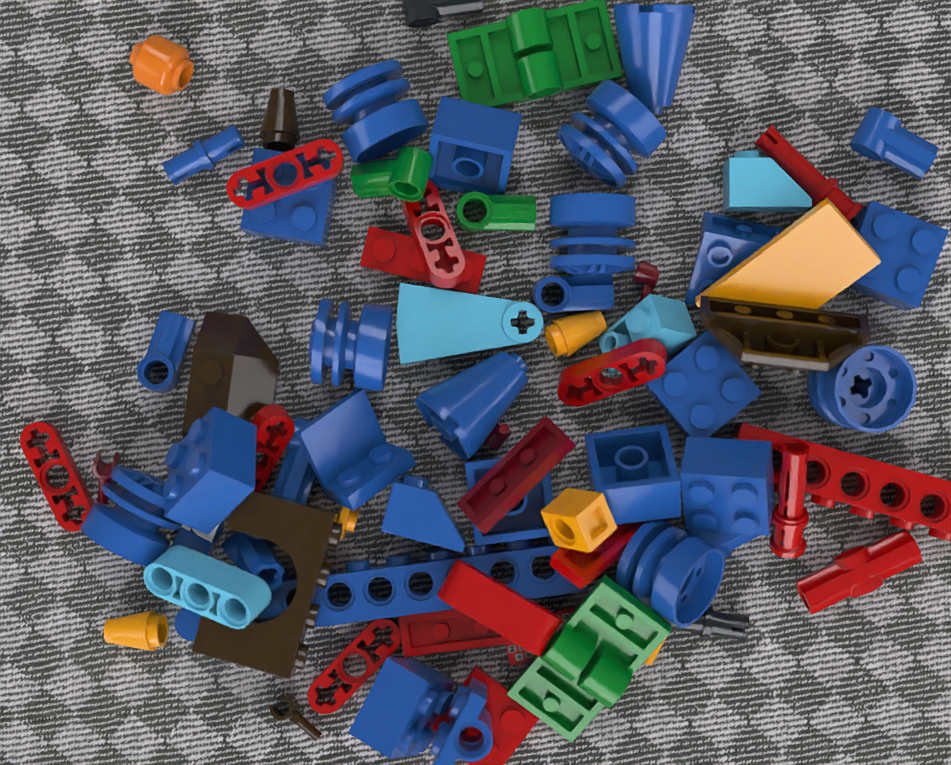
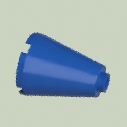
[613,4,696,114]
[414,351,529,460]

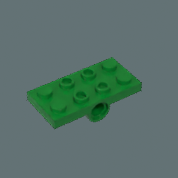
[446,0,623,108]
[507,575,672,742]

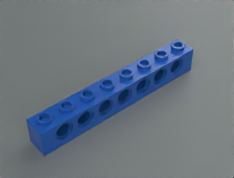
[258,536,589,629]

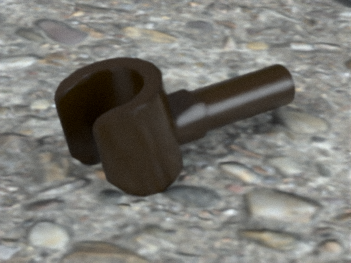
[270,694,322,741]

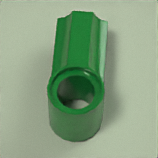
[350,147,433,202]
[454,191,536,233]

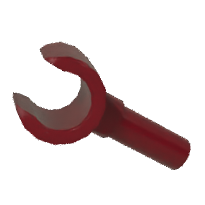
[633,261,660,302]
[485,423,511,451]
[92,449,121,504]

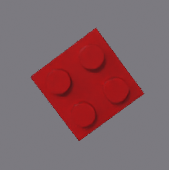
[432,664,539,765]

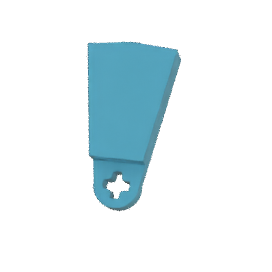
[396,283,543,365]

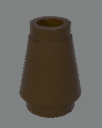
[259,89,300,152]

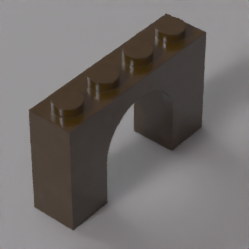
[192,489,344,679]

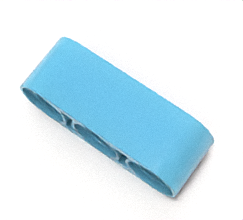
[143,545,271,629]

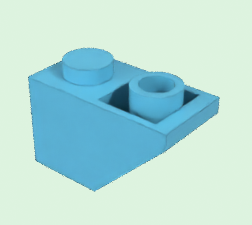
[597,294,697,374]

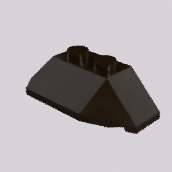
[700,296,871,374]
[182,311,280,443]

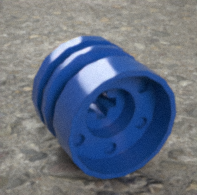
[322,60,430,163]
[556,79,667,191]
[550,193,636,276]
[308,298,393,392]
[807,344,917,433]
[80,464,181,567]
[615,519,725,628]

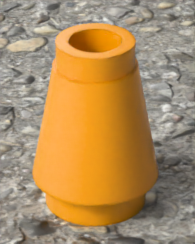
[544,310,607,357]
[104,610,168,651]

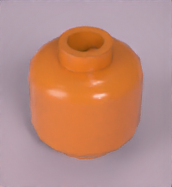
[130,35,194,96]

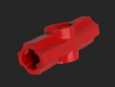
[794,529,923,614]

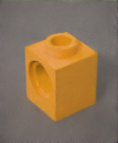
[540,488,617,553]

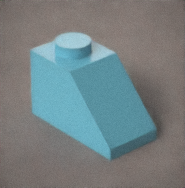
[723,151,812,212]

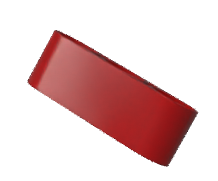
[436,559,562,656]

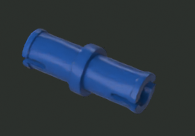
[162,124,246,185]

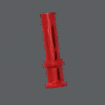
[754,125,863,221]
[769,439,810,558]

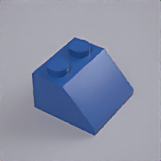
[429,96,522,195]
[381,473,466,552]

